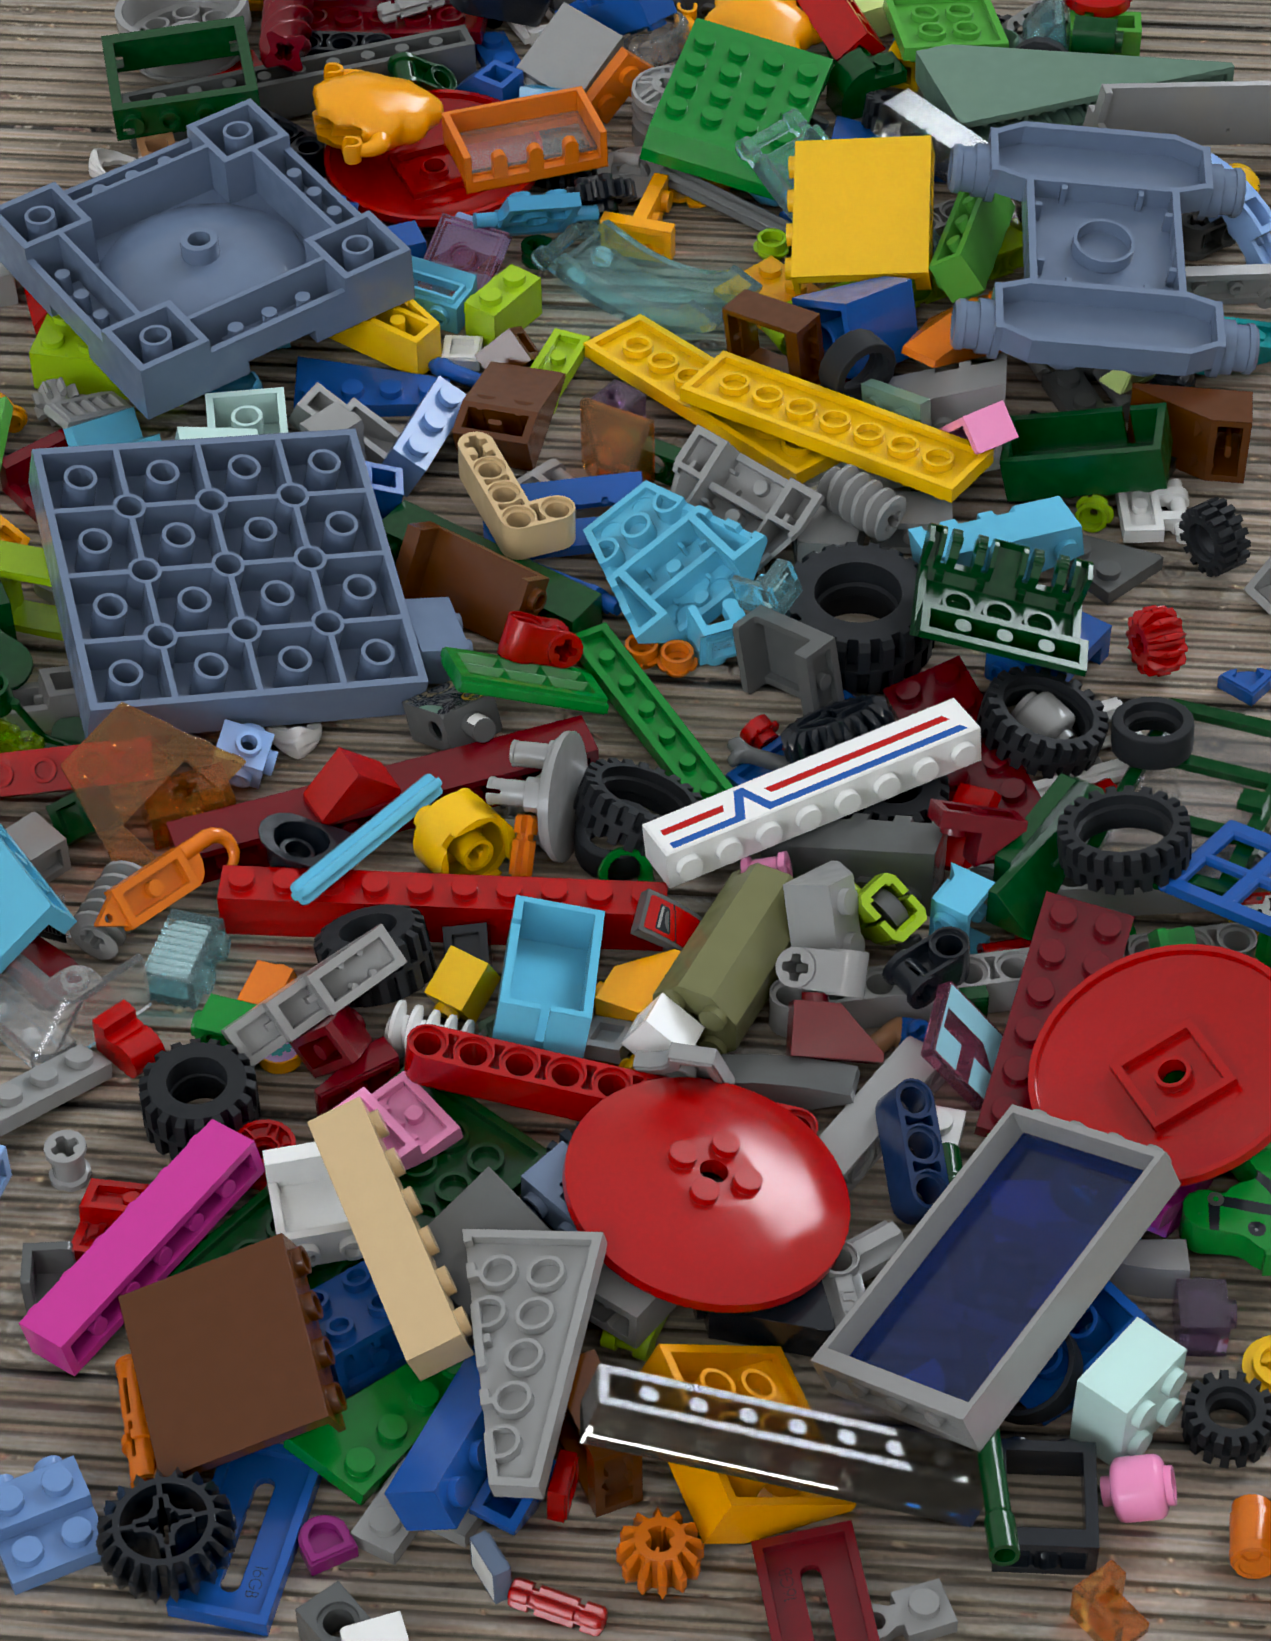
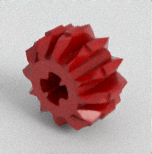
[1126,605,1188,677]

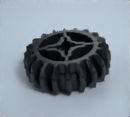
[780,694,896,764]
[96,1467,237,1604]

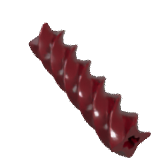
[259,0,314,72]

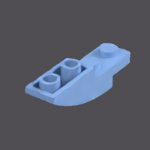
[1208,153,1271,264]

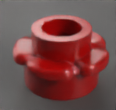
[740,714,779,749]

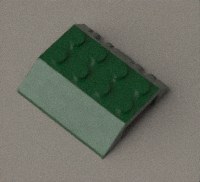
[910,523,1094,677]

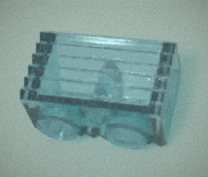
[142,908,231,1010]

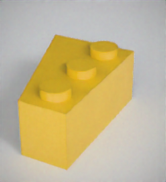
[329,299,442,375]

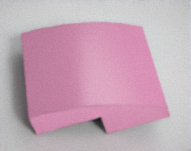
[333,1071,463,1170]

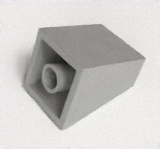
[516,2,624,93]

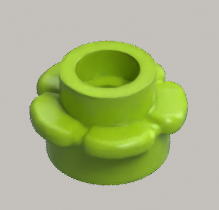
[753,228,790,260]
[1075,494,1114,533]

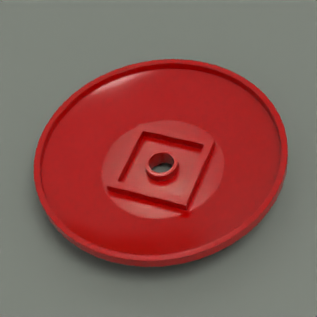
[324,89,543,227]
[1028,944,1271,1187]
[562,1077,851,1313]

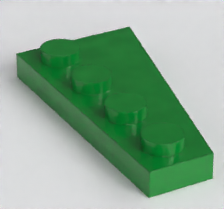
[283,1360,464,1506]

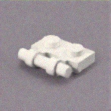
[1115,479,1190,544]

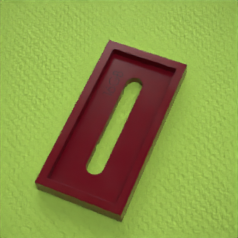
[751,1520,880,1641]

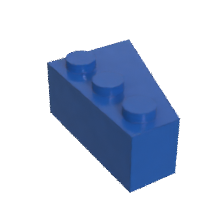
[555,0,677,36]

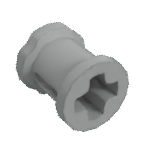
[43,1130,92,1192]

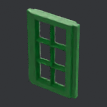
[440,647,609,715]

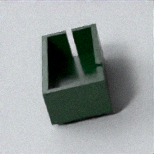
[999,402,1173,502]

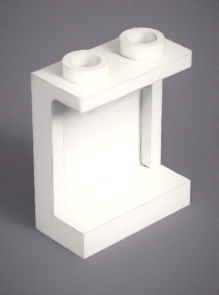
[262,1142,363,1267]

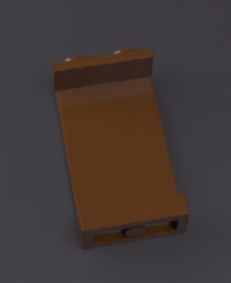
[395,521,550,644]

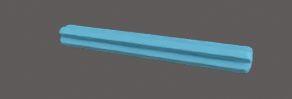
[290,774,443,905]

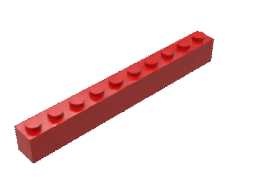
[217,865,668,951]

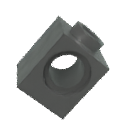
[295,1581,371,1641]

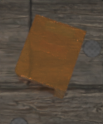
[1069,1559,1149,1641]

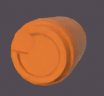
[1229,1494,1271,1579]

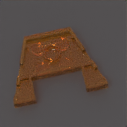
[60,702,246,867]

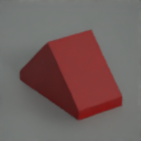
[303,747,401,825]

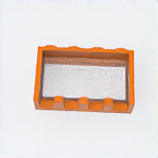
[441,86,608,194]

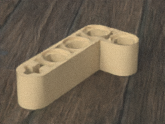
[458,431,576,560]

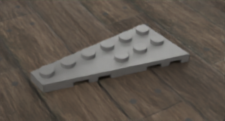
[462,1229,607,1499]

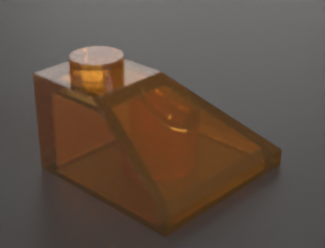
[580,397,655,483]

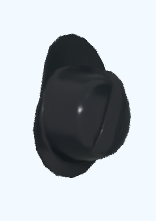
[258,813,352,868]

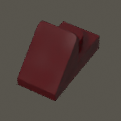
[927,799,1028,867]

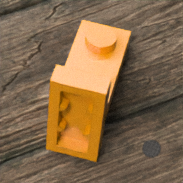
[600,173,675,262]

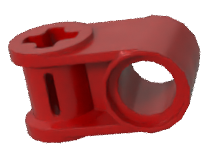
[497,611,583,669]

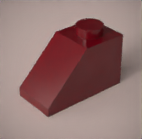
[785,992,884,1064]
[289,1005,372,1078]

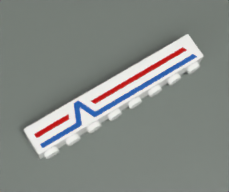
[642,698,981,888]

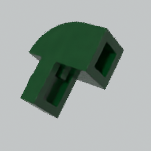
[826,48,907,120]

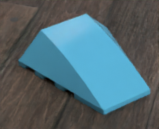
[583,480,768,644]

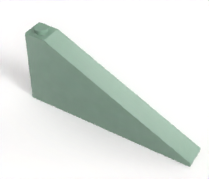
[915,44,1235,146]

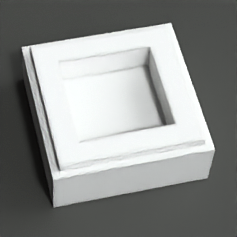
[441,335,483,371]

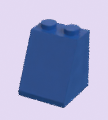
[792,276,918,379]

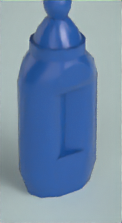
[428,357,481,388]

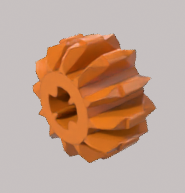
[616,1506,704,1600]

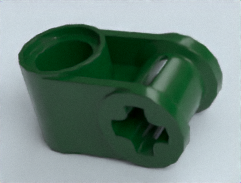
[387,52,457,90]

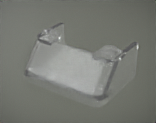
[0,865,152,1068]

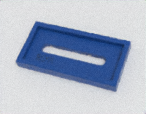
[483,471,643,560]
[166,1443,322,1636]

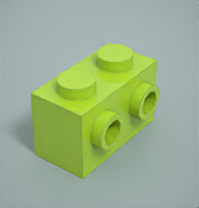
[464,264,542,347]

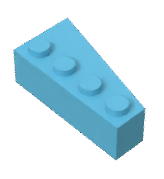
[908,496,1084,580]

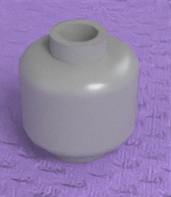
[1011,691,1075,739]

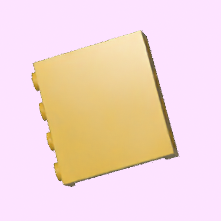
[785,135,935,295]

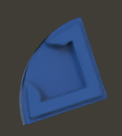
[1217,668,1271,707]

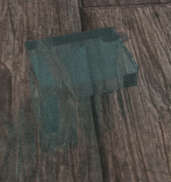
[729,558,803,615]

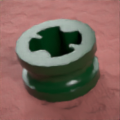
[521,234,555,270]

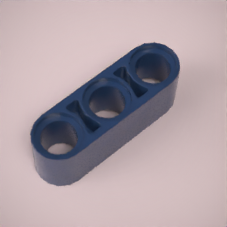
[875,1078,949,1225]

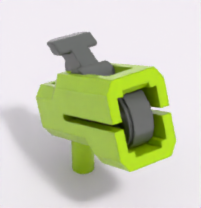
[854,873,927,955]

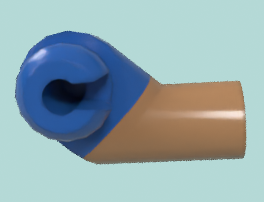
[870,1017,933,1053]

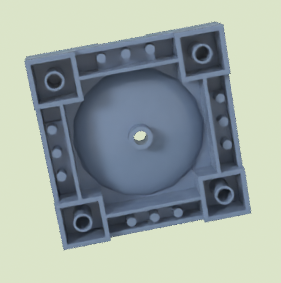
[0,98,415,420]

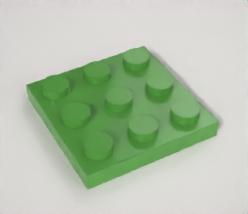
[883,0,1010,63]

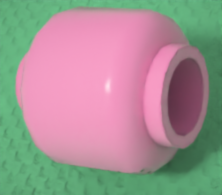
[1100,1454,1177,1523]

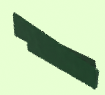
[986,773,1105,940]

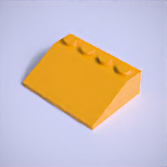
[632,1344,857,1544]

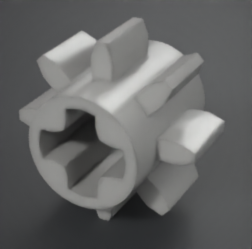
[31,377,80,427]

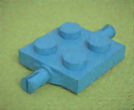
[472,189,599,237]

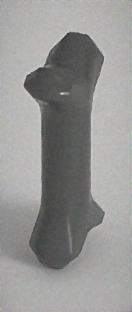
[727,737,790,771]

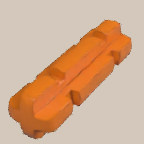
[508,814,538,877]

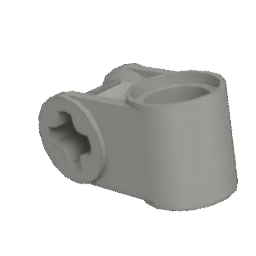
[775,946,869,999]

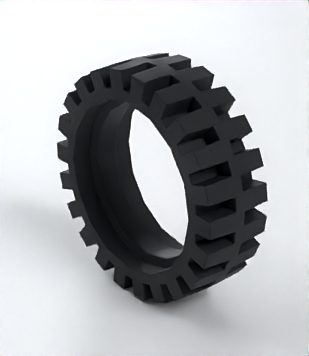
[976,666,1109,779]
[573,757,703,857]
[1057,785,1192,895]

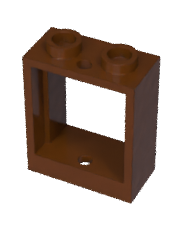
[722,289,824,385]
[558,1349,643,1518]

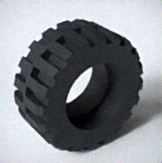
[778,542,935,695]

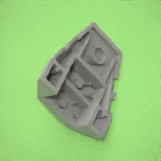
[670,424,825,572]

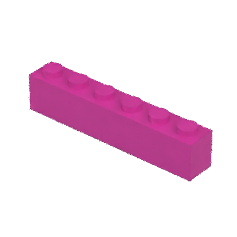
[19,1119,265,1377]

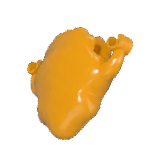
[675,0,822,51]
[312,62,444,165]

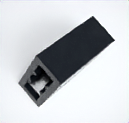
[693,1280,836,1357]

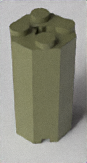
[653,863,794,1054]

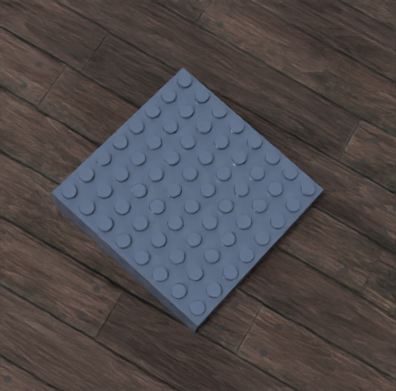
[28,428,429,743]

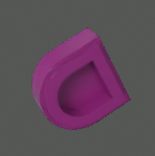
[298,1515,359,1576]

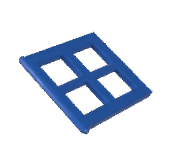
[1158,820,1271,937]

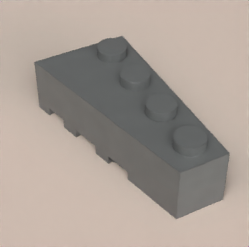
[761,813,948,916]

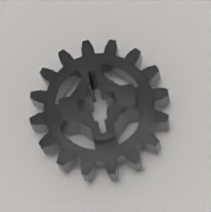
[564,173,637,218]

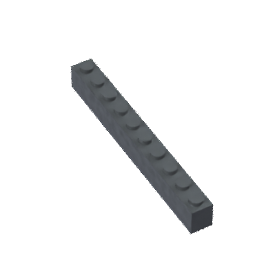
[121,24,476,150]

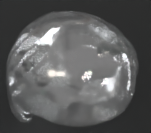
[624,11,691,67]

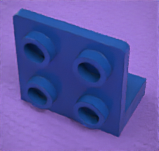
[312,1261,407,1398]

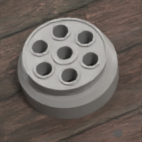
[115,0,252,82]

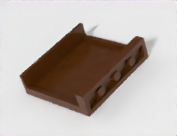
[118,1233,347,1479]

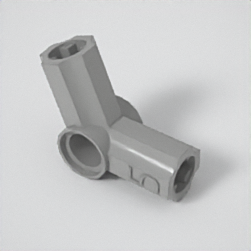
[822,1220,905,1327]

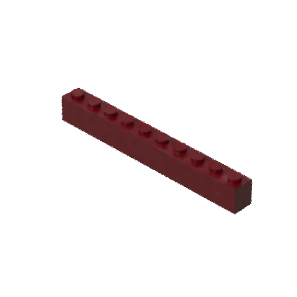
[166,715,599,884]

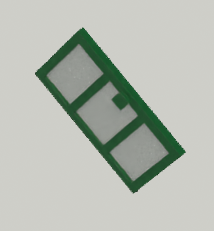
[1085,698,1271,896]

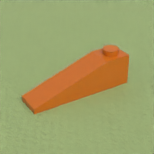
[901,291,1002,368]

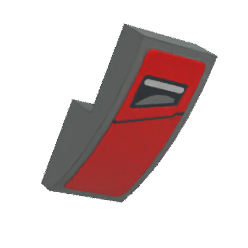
[630,888,702,952]

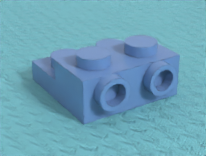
[0,1455,101,1595]

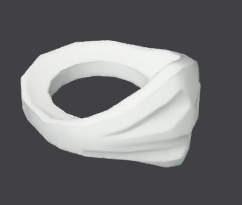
[88,148,137,178]
[266,722,323,759]

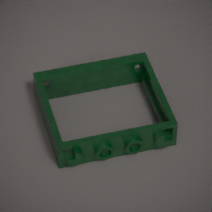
[101,16,261,141]

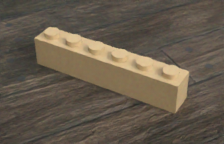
[307,1096,475,1381]

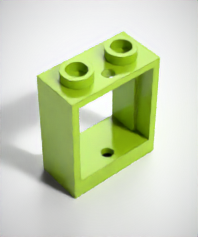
[0,540,64,641]

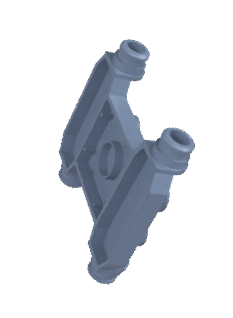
[947,121,1260,378]

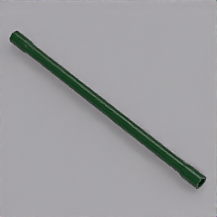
[942,1142,1021,1566]

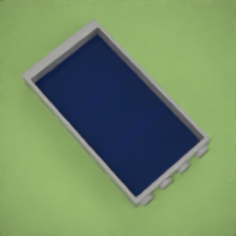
[810,1104,1181,1452]

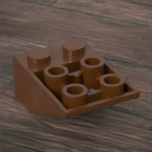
[452,361,566,471]
[1127,383,1253,483]

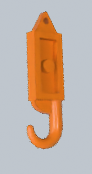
[94,827,240,931]

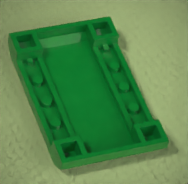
[640,17,834,202]

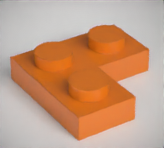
[586,47,654,124]

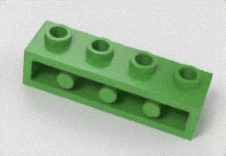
[929,192,1016,303]

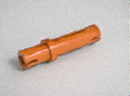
[115,1354,157,1489]

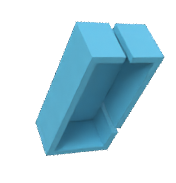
[492,895,605,1058]

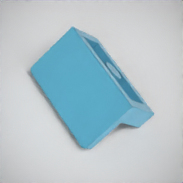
[63,407,162,447]

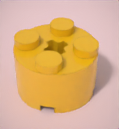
[413,788,516,876]

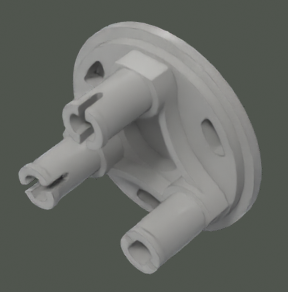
[486,731,588,863]

